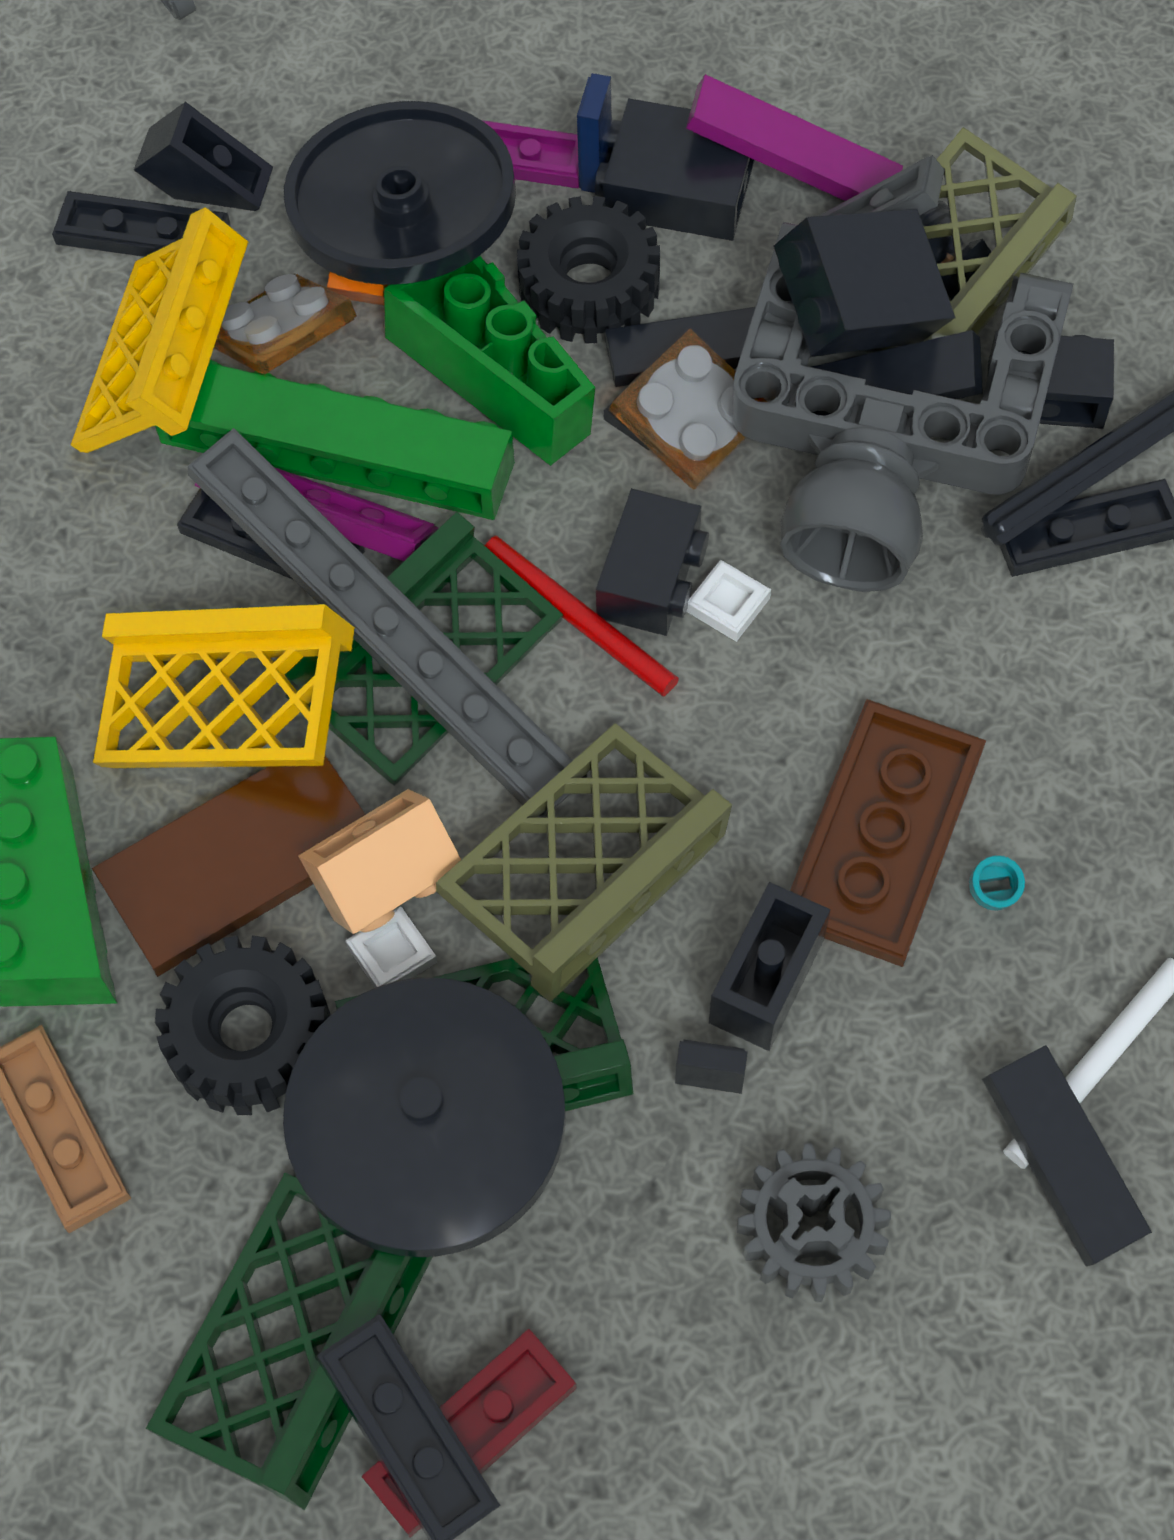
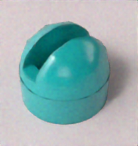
[969,856,1025,911]

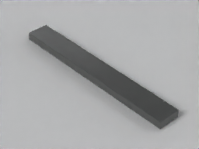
[188,428,587,818]

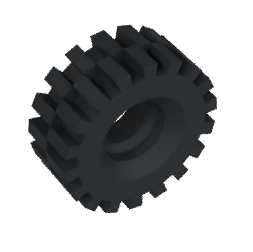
[517,196,660,344]
[155,935,331,1115]

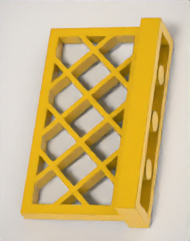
[71,207,248,453]
[93,604,355,768]

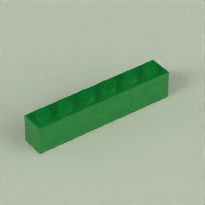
[155,360,515,520]

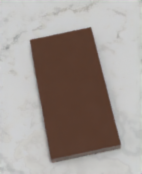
[790,699,986,967]
[92,746,366,977]

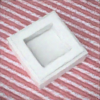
[686,560,771,642]
[346,906,437,988]

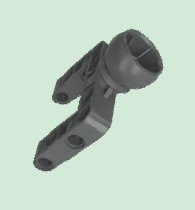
[732,222,1073,592]

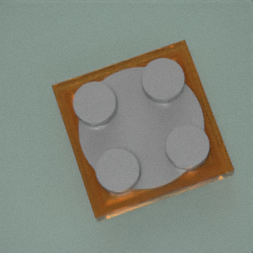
[214,273,357,375]
[609,329,767,490]

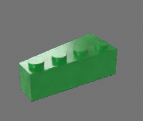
[384,256,595,466]
[0,737,117,1007]

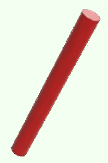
[485,536,679,697]

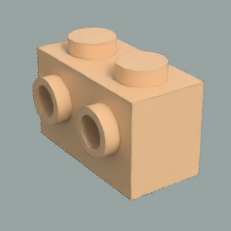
[298,789,461,934]

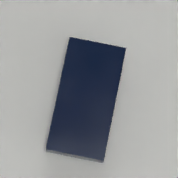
[577,73,612,193]

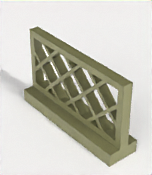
[874,127,1077,351]
[436,723,732,1002]

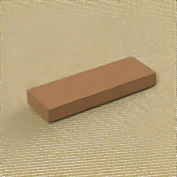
[0,1025,131,1233]

